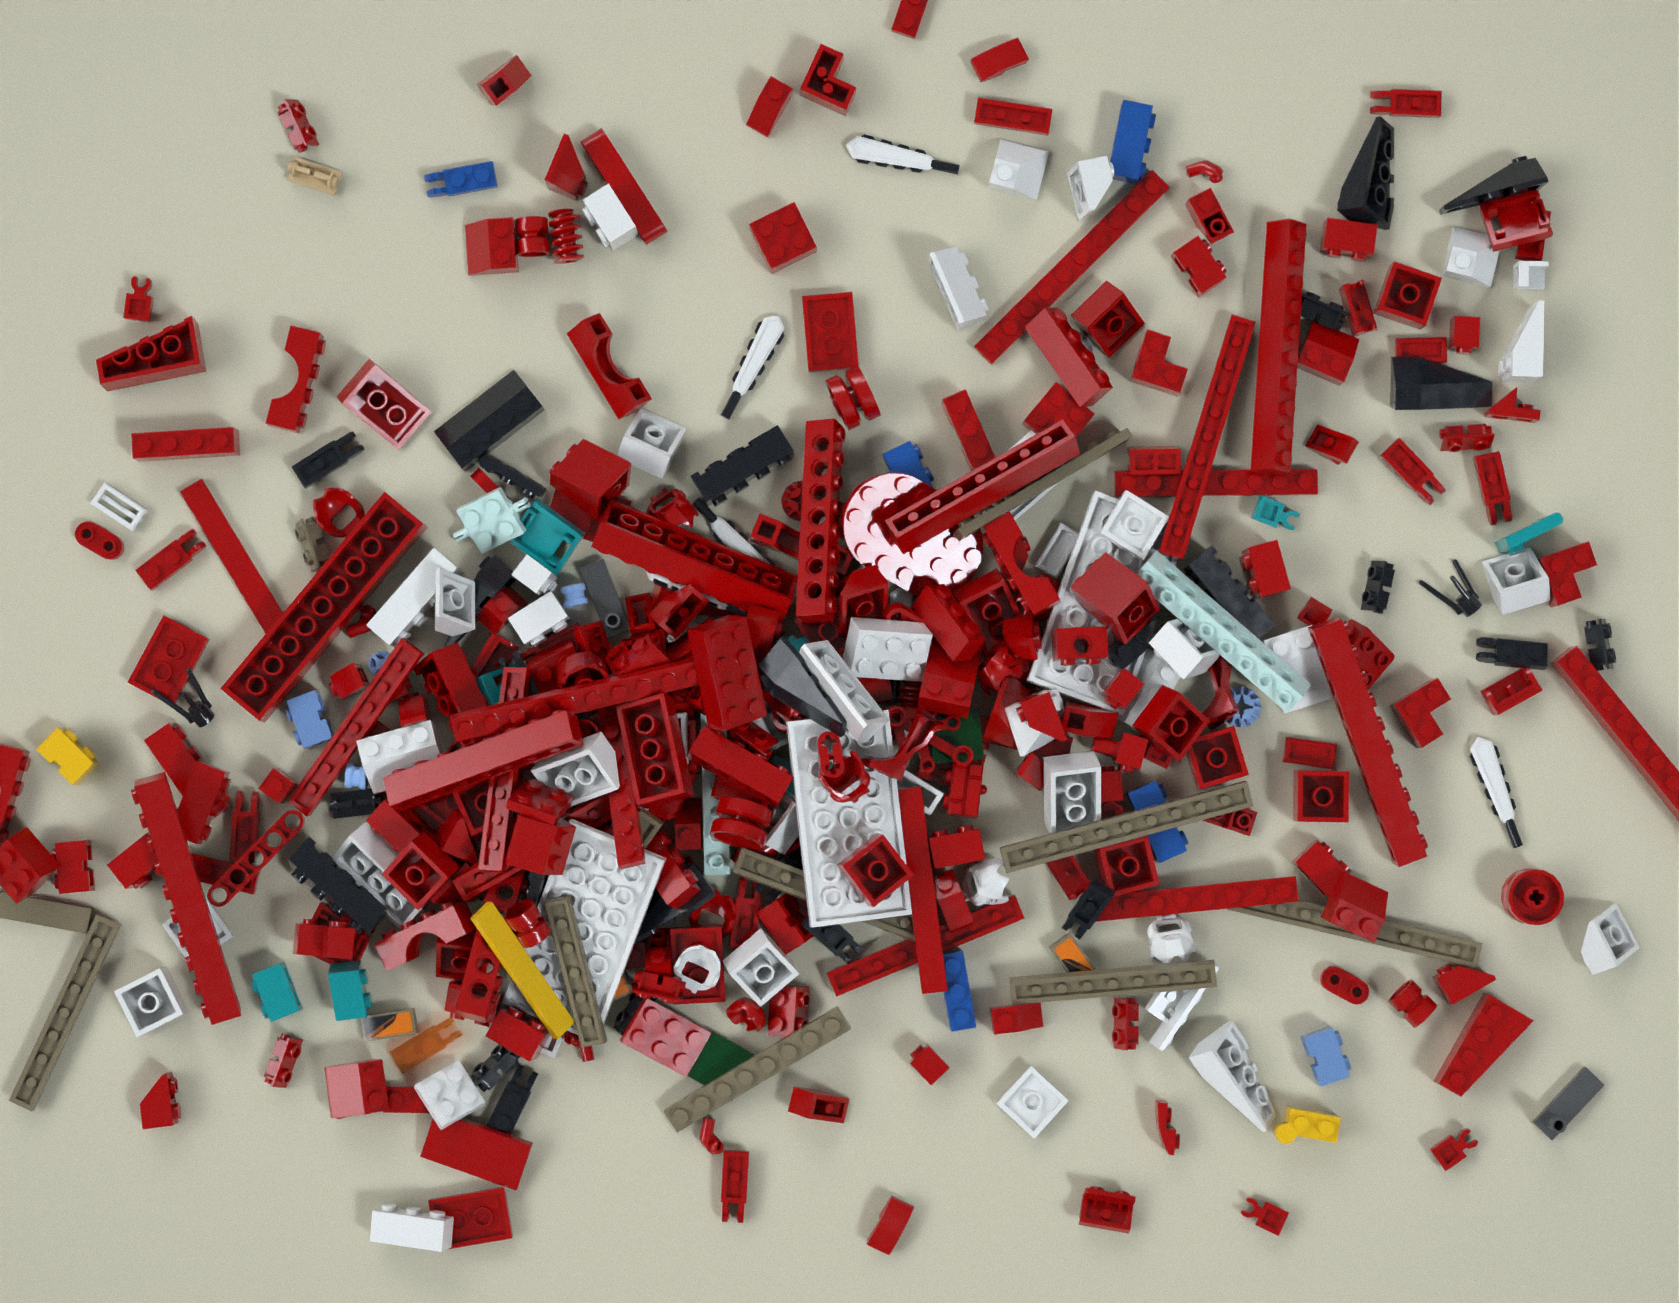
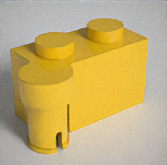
[1274,1106,1341,1144]

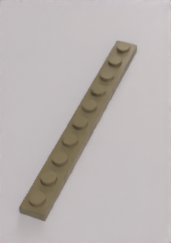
[999,781,1253,873]
[1227,900,1483,968]

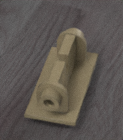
[294,517,331,572]

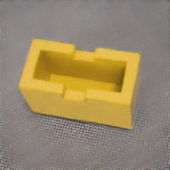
[36,727,99,785]

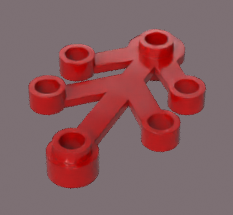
[886,706,973,775]

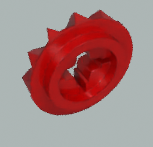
[781,481,822,521]

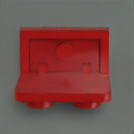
[1348,619,1395,690]

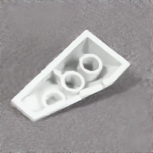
[1189,1021,1276,1132]

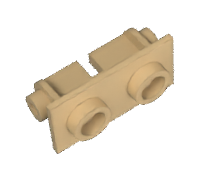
[287,156,343,196]

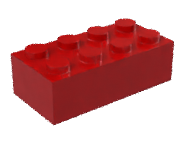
[687,615,767,731]
[616,693,694,809]

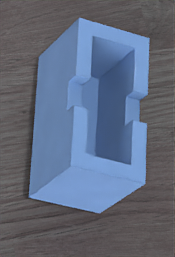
[285,690,334,749]
[1300,1026,1351,1087]

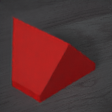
[625,592,663,636]
[435,809,479,864]

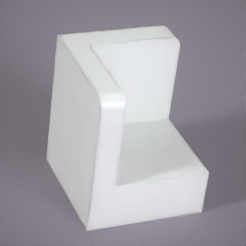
[1513,261,1549,290]

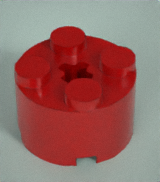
[557,651,610,712]

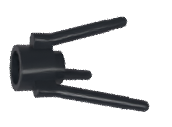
[1419,559,1482,617]
[151,668,215,728]

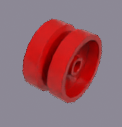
[825,365,881,431]
[709,797,773,850]
[1501,868,1564,925]

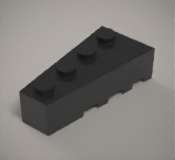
[691,425,794,507]
[1183,545,1275,639]
[288,837,388,936]

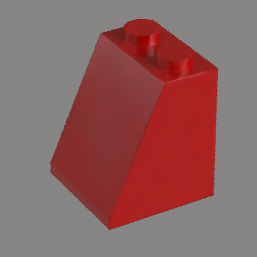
[549,439,632,520]
[1070,552,1160,645]

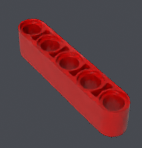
[580,128,668,245]
[207,810,305,907]

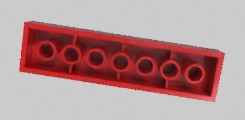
[591,499,798,623]

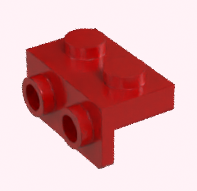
[767,985,811,1037]
[1078,1186,1136,1234]

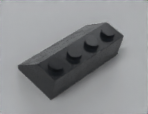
[434,370,545,471]

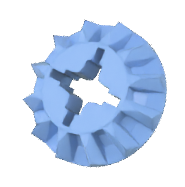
[1226,686,1261,727]

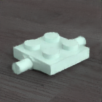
[453,487,531,554]

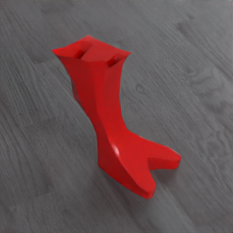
[1202,655,1239,730]
[861,707,944,781]

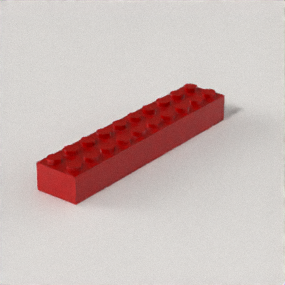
[220,492,428,723]

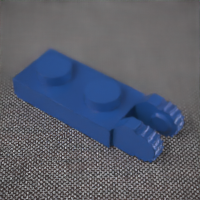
[424,161,498,198]

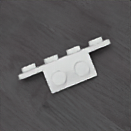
[1144,959,1219,1051]

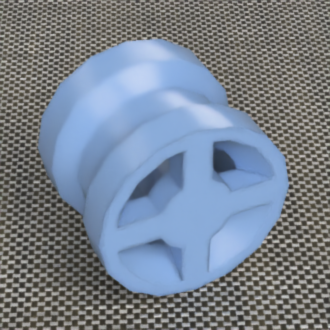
[560,583,589,608]
[368,651,390,675]
[345,763,368,790]

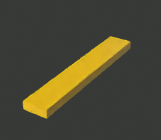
[470,902,575,1039]

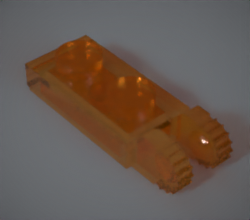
[389,1017,463,1074]

